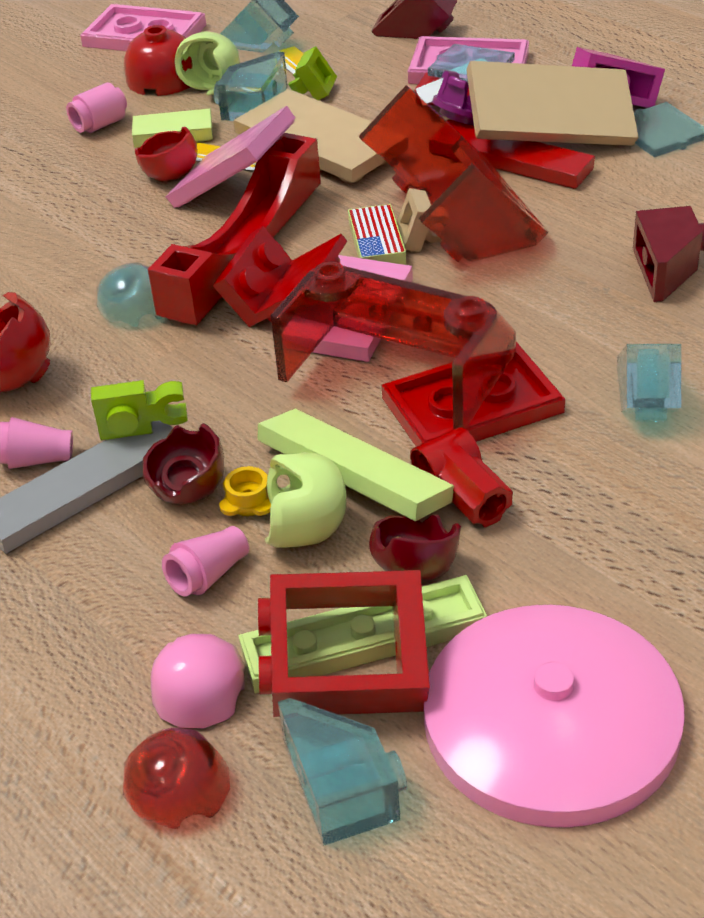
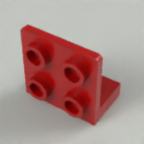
[212,226,347,327]

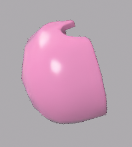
[151,634,245,728]

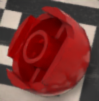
[124,25,193,96]
[0,292,51,393]

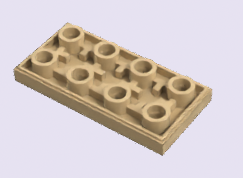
[466,61,639,146]
[233,89,407,183]

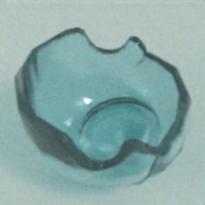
[96,262,163,327]

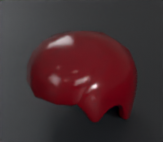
[143,423,225,505]
[369,515,461,583]

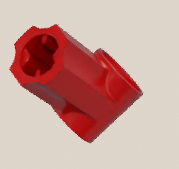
[410,427,513,528]

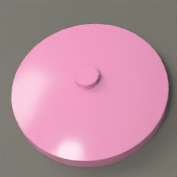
[424,605,684,827]

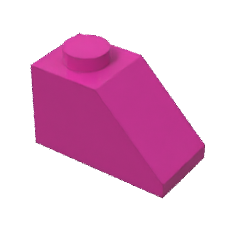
[572,47,665,109]

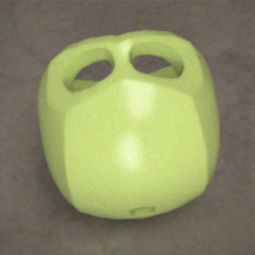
[175,31,240,95]
[265,452,346,548]

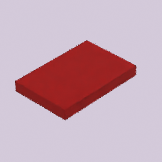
[381,342,565,446]

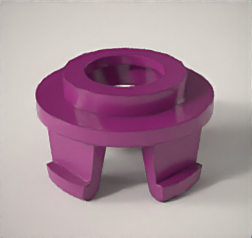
[432,71,474,126]

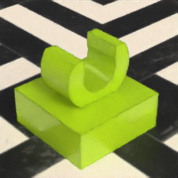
[288,46,337,100]

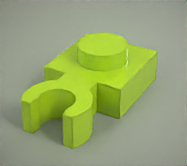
[91,380,188,441]

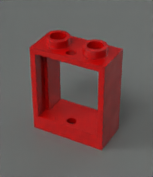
[258,570,430,717]

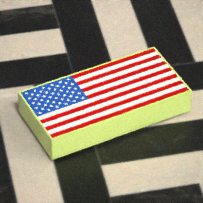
[348,204,406,265]

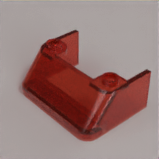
[359,85,549,262]
[270,262,516,429]

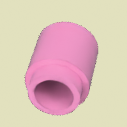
[66,82,127,133]

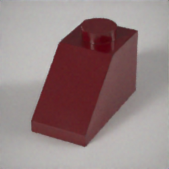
[371,0,457,39]
[633,206,704,302]

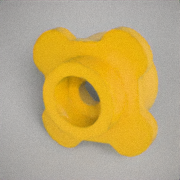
[219,466,271,516]

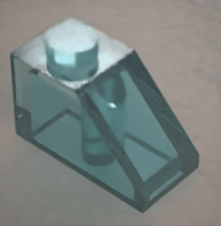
[220,0,299,53]
[214,51,288,121]
[617,344,681,422]
[278,698,407,846]

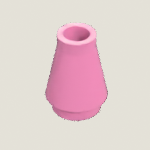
[0,417,73,469]
[162,526,249,597]

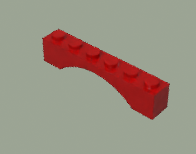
[148,133,321,326]

